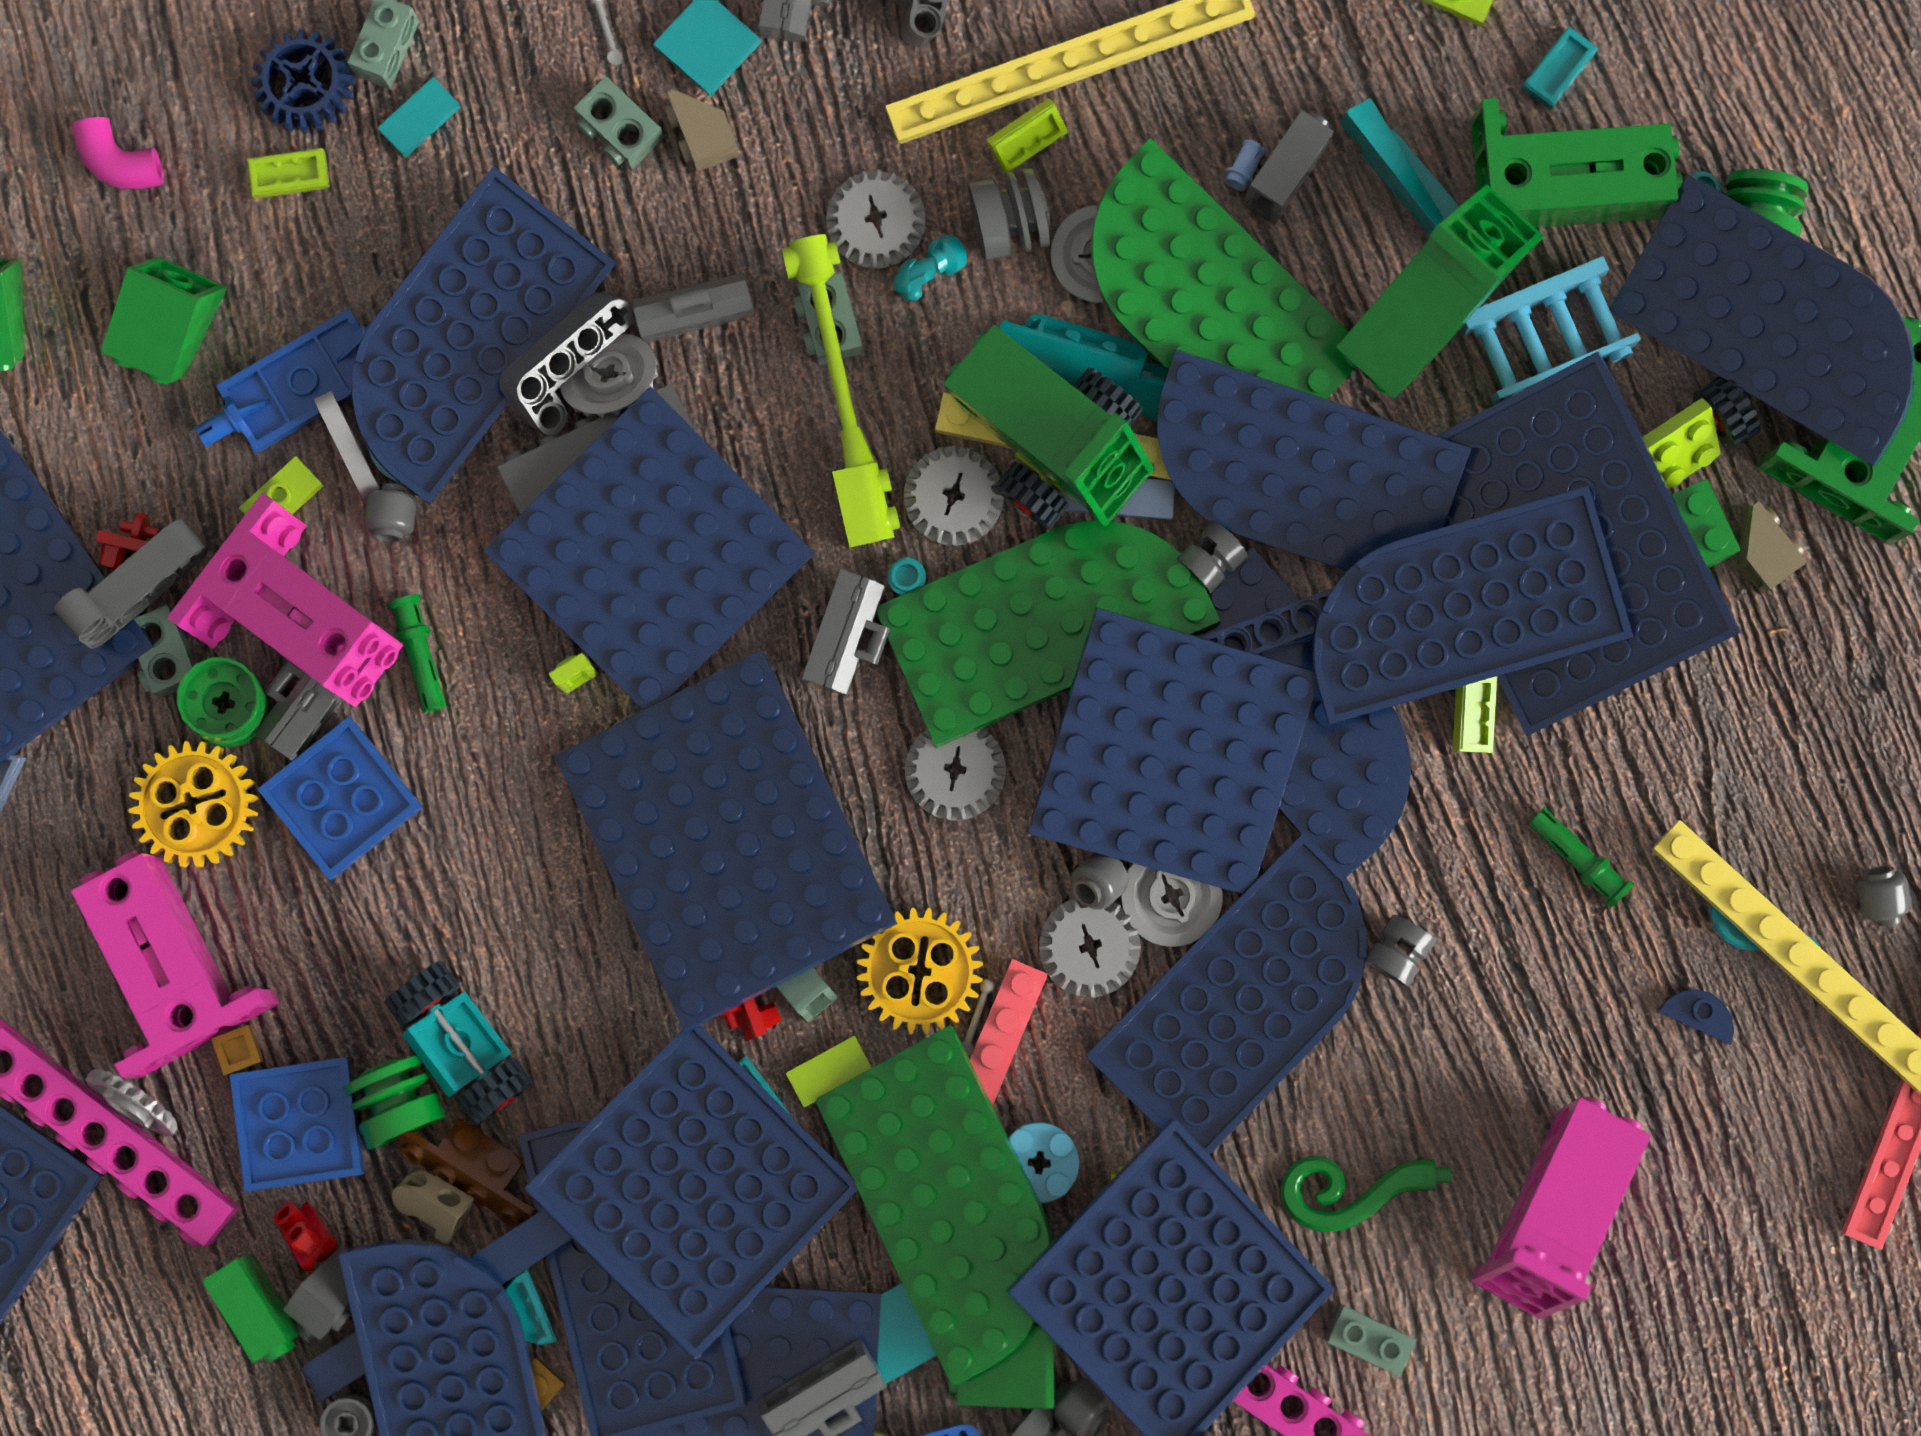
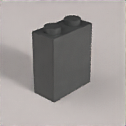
[1243,110,1334,226]

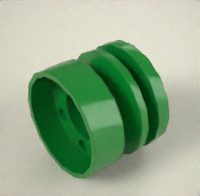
[1725,168,1809,236]
[177,657,269,747]
[343,1055,446,1150]

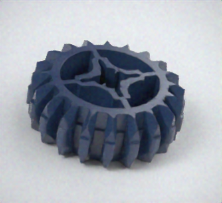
[251,29,356,134]

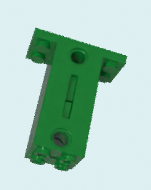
[1470,98,1683,228]
[1336,184,1544,399]
[1756,316,1921,545]
[943,325,1155,528]

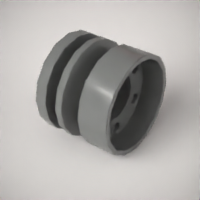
[967,167,1050,262]

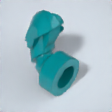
[893,235,967,302]

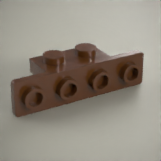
[395,1118,536,1228]

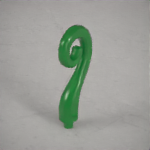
[1280,1156,1451,1232]

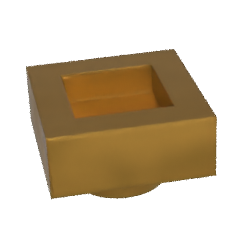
[211,1025,264,1076]
[531,1357,566,1411]

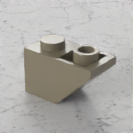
[664,90,740,172]
[1737,501,1807,595]

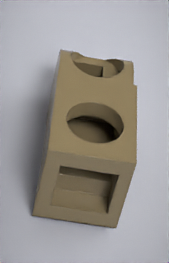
[392,1169,474,1245]

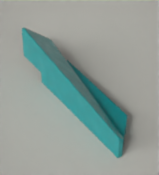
[1340,98,1460,235]
[1000,314,1168,422]

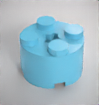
[1008,1122,1079,1203]

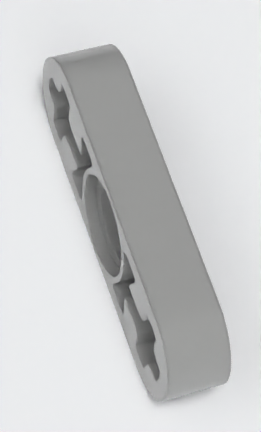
[314,391,380,500]

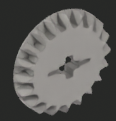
[826,169,925,269]
[1051,205,1104,304]
[560,333,658,419]
[904,445,1004,546]
[905,728,1006,821]
[1122,863,1223,947]
[1039,898,1141,997]
[85,1069,177,1137]

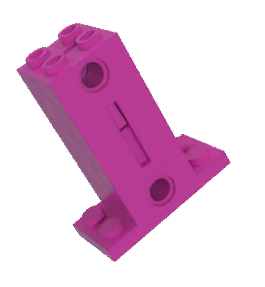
[167,492,403,707]
[71,851,280,1079]
[1470,1097,1652,1319]

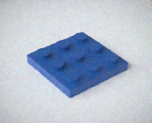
[257,716,423,880]
[230,1057,365,1192]

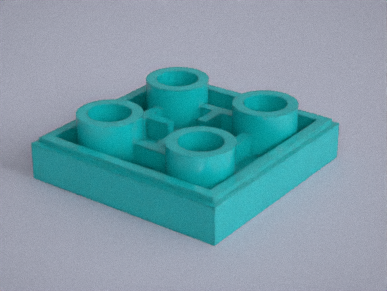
[653,0,761,97]
[878,1282,937,1384]

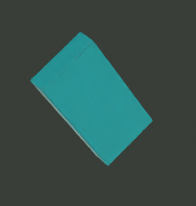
[1521,26,1599,110]
[378,77,461,158]

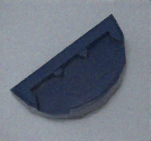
[1657,989,1734,1045]

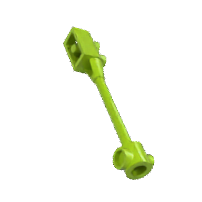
[782,234,900,548]

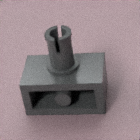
[283,1246,352,1342]

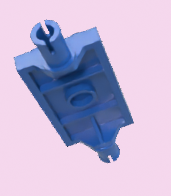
[194,308,370,454]

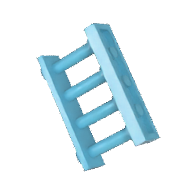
[1460,256,1641,406]

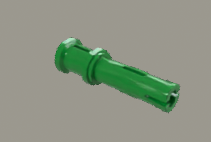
[386,594,447,714]
[1527,807,1634,909]

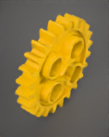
[128,741,259,868]
[857,908,983,1034]

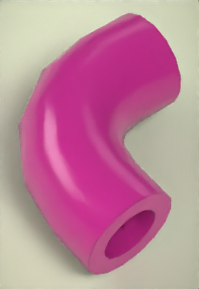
[71,117,164,189]

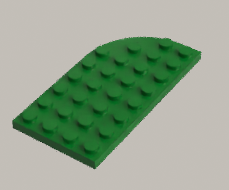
[1090,138,1356,399]
[876,521,1221,748]
[816,1026,1052,1386]

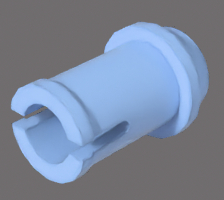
[1225,140,1266,191]

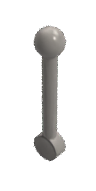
[590,0,623,66]
[961,979,995,1056]

